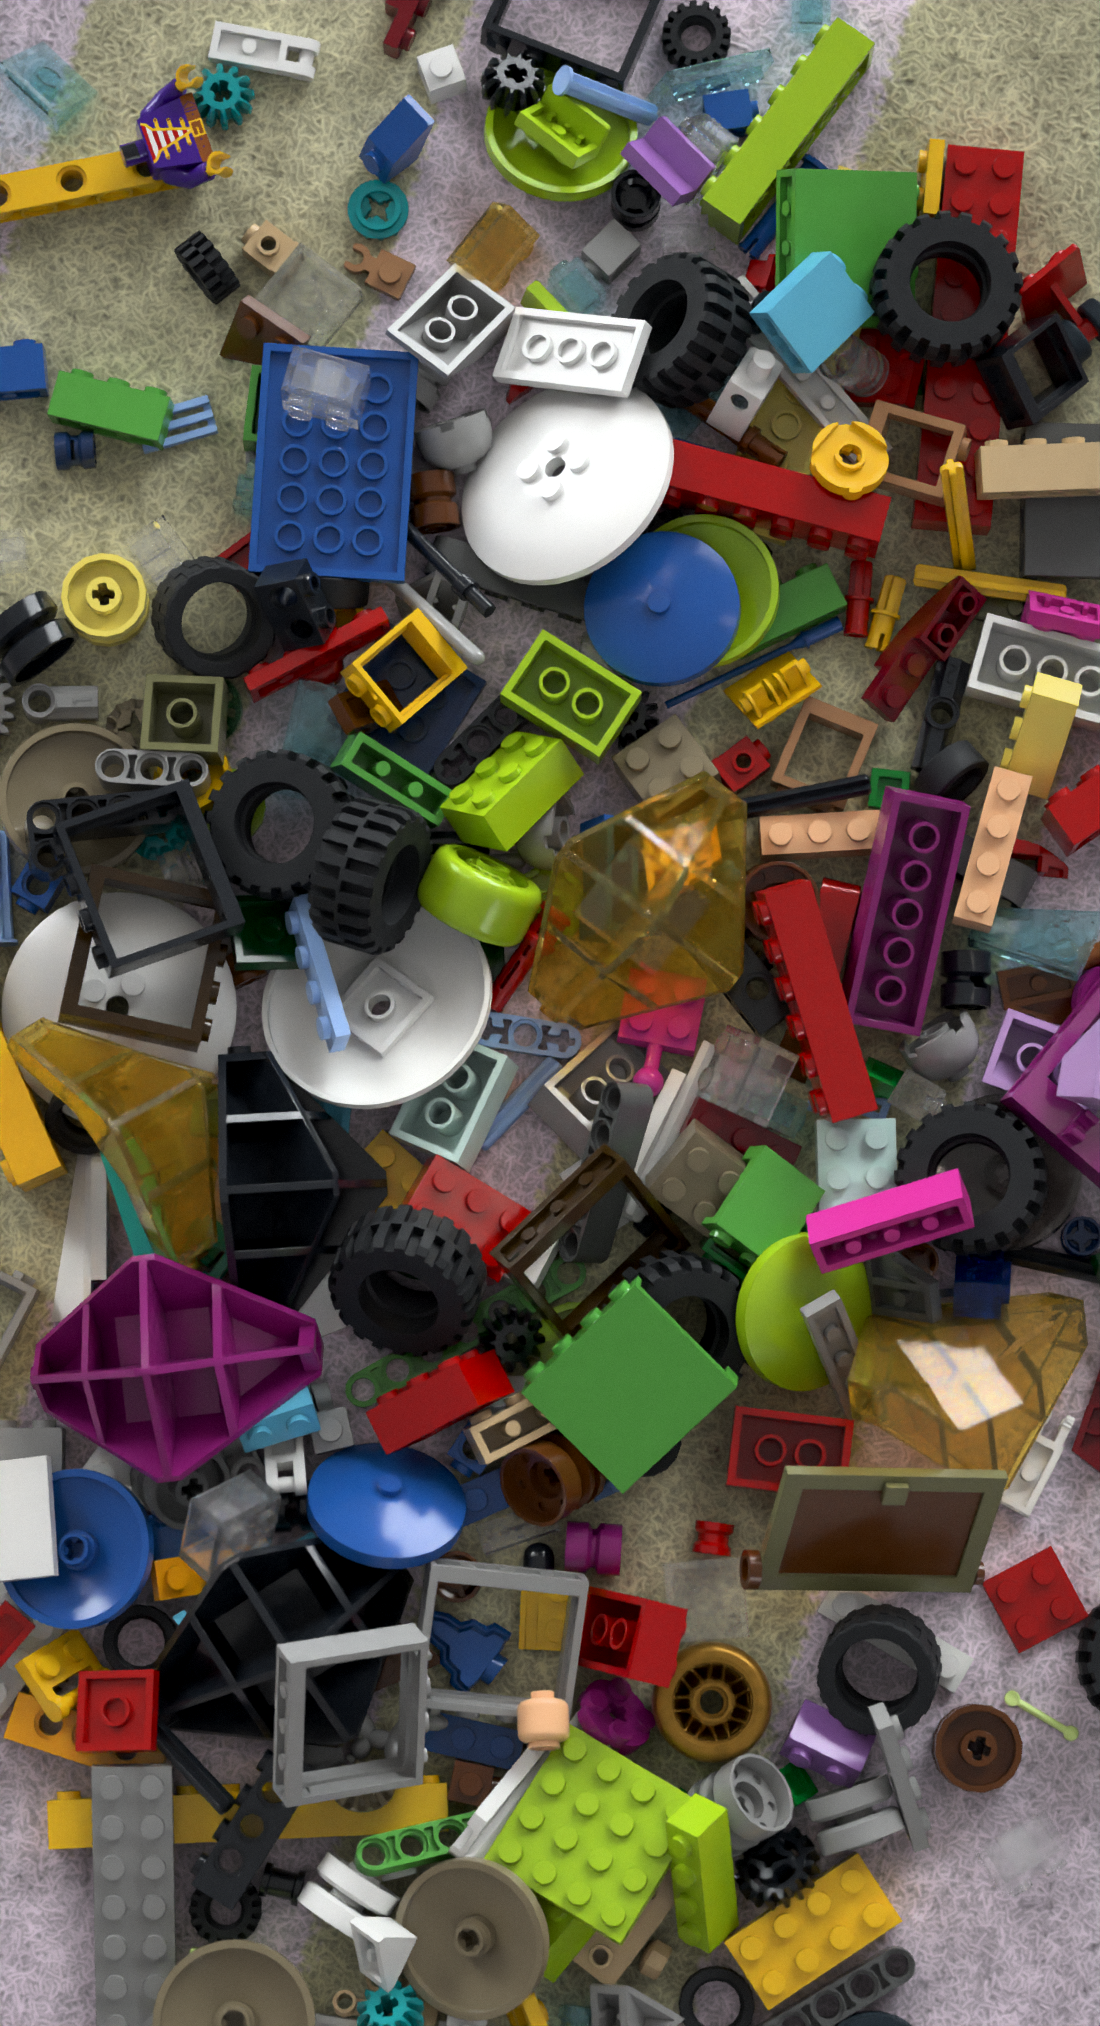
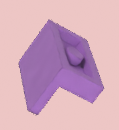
[620,116,715,206]

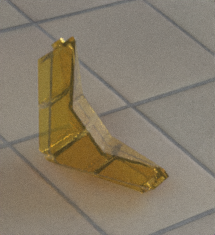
[528,771,747,1030]
[7,1017,218,1270]
[847,1292,1088,1490]

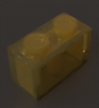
[446,202,540,292]

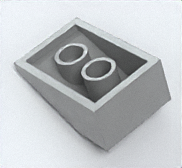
[385,263,516,380]
[528,1020,670,1160]

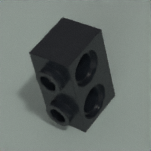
[253,558,337,652]

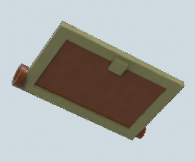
[739,1466,1008,1593]

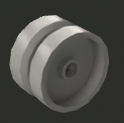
[805,1773,905,1856]

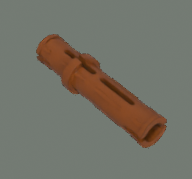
[684,398,788,467]

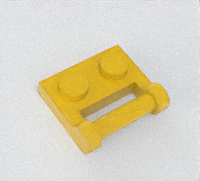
[14,1630,110,1722]

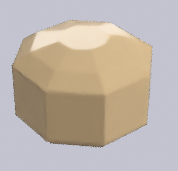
[639,1939,672,1980]

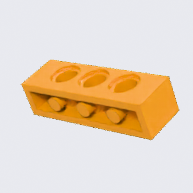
[3,1691,167,1767]

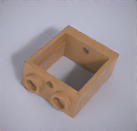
[855,399,972,508]
[770,696,879,813]

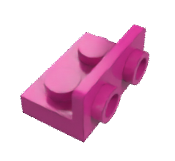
[1020,590,1100,642]

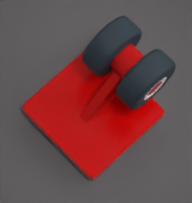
[1019,243,1100,364]

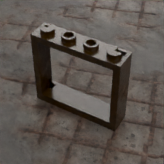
[57,863,228,1053]
[489,1143,691,1339]

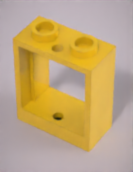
[340,608,468,733]

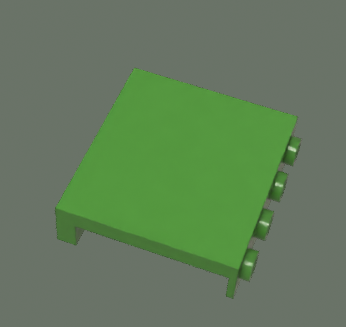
[775,168,919,328]
[521,1276,739,1494]

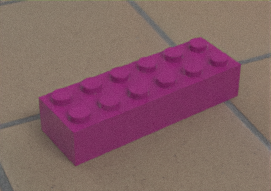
[842,786,971,1036]

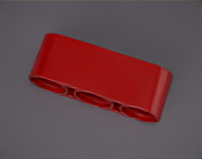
[819,877,861,978]

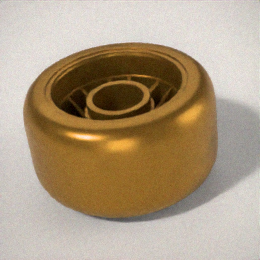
[652,1642,772,1763]

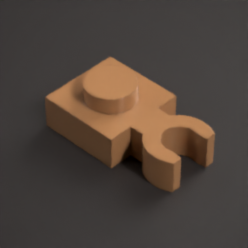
[344,243,416,301]

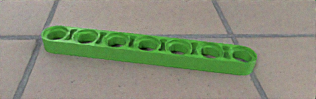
[345,1257,586,1408]
[354,1811,475,1877]

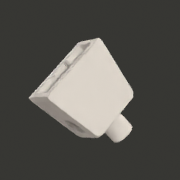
[706,347,784,442]

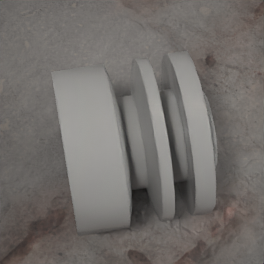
[687,1753,794,1858]

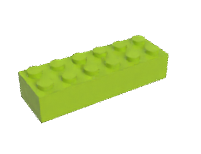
[699,17,875,245]

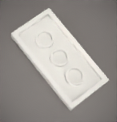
[492,307,652,398]

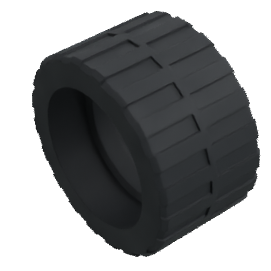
[151,556,276,679]
[817,1603,942,1736]

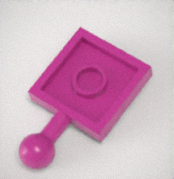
[617,965,708,1097]

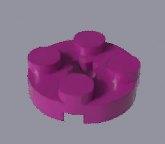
[577,1677,655,1755]

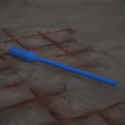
[664,616,844,709]

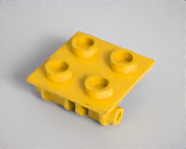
[723,652,822,729]

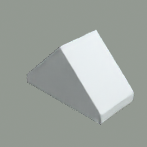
[350,1917,417,1993]

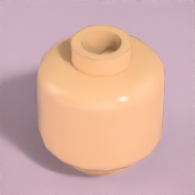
[517,1690,570,1751]

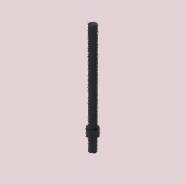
[407,520,496,618]

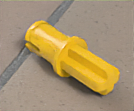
[864,575,906,652]

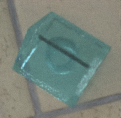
[0,42,98,134]

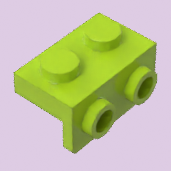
[514,83,611,169]

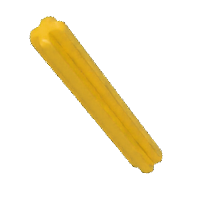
[940,459,976,571]
[913,564,1067,602]

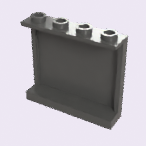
[1019,422,1100,580]

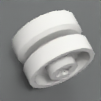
[297,1851,400,1939]

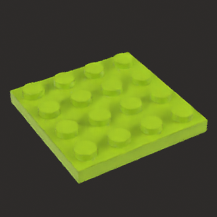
[483,1724,691,1946]

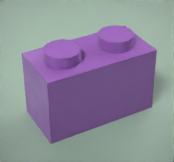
[779,1699,876,1788]

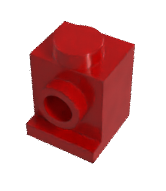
[711,736,771,798]

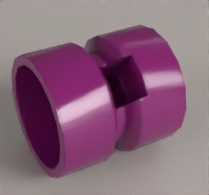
[564,1521,623,1576]

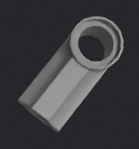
[22,683,99,724]

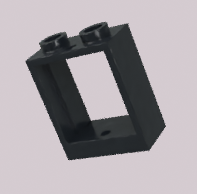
[975,313,1089,430]

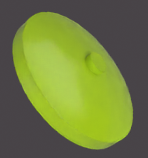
[484,68,638,202]
[654,514,780,668]
[736,1232,872,1391]

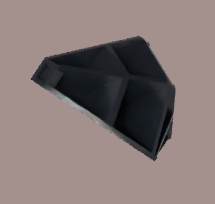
[218,1046,388,1311]
[150,1537,414,1748]

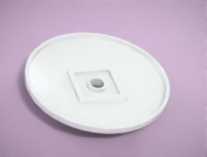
[462,387,674,585]
[1,892,237,1127]
[262,906,492,1109]

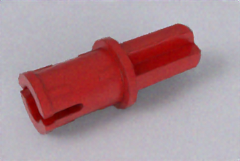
[843,560,874,638]

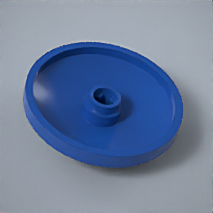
[584,531,741,687]
[306,1443,466,1569]
[3,1469,154,1630]

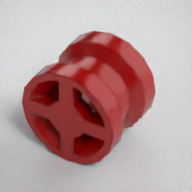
[692,1520,734,1557]

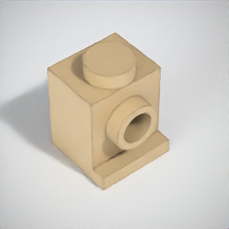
[241,220,303,283]

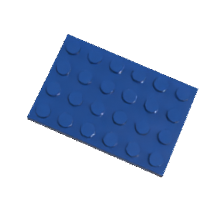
[248,343,419,584]

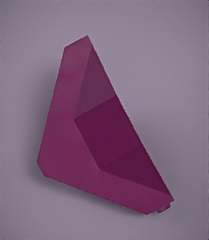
[30,1254,324,1483]

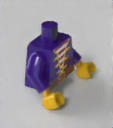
[119,64,233,189]

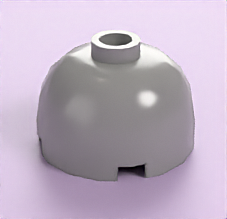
[414,408,493,476]
[515,793,576,871]
[898,1009,979,1082]

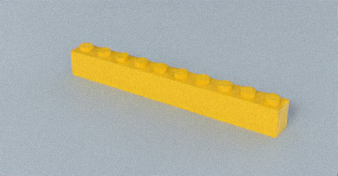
[47,1774,450,1849]

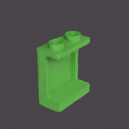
[701,1145,825,1268]

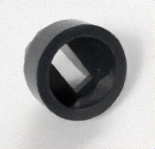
[523,1542,555,1570]

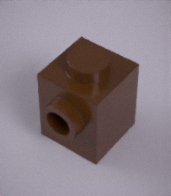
[447,1759,501,1806]

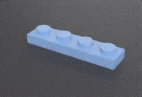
[285,893,351,1053]

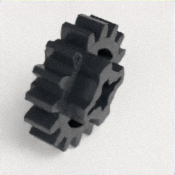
[733,1827,821,1911]

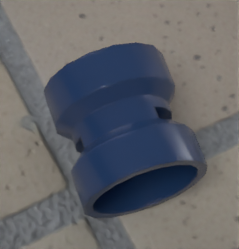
[54,430,97,471]
[1060,1216,1100,1258]

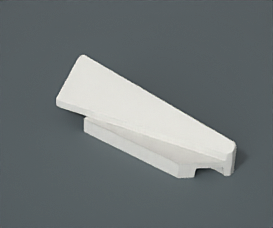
[621,1040,747,1223]
[51,1147,110,1322]
[448,1708,610,1858]

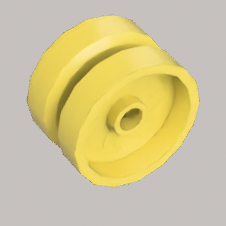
[61,553,150,647]

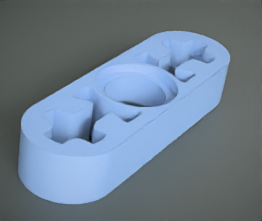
[478,1011,581,1060]

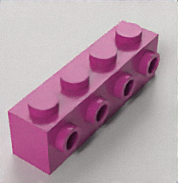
[806,1168,975,1274]

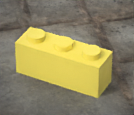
[999,672,1083,799]

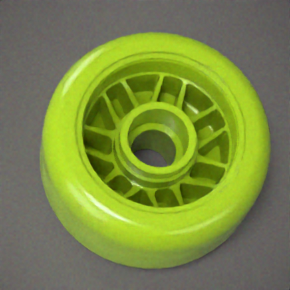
[417,844,541,947]

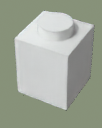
[417,44,467,104]

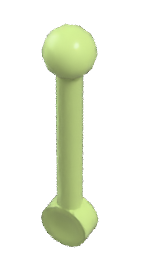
[1004,1691,1079,1741]

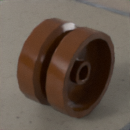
[931,1704,1023,1793]

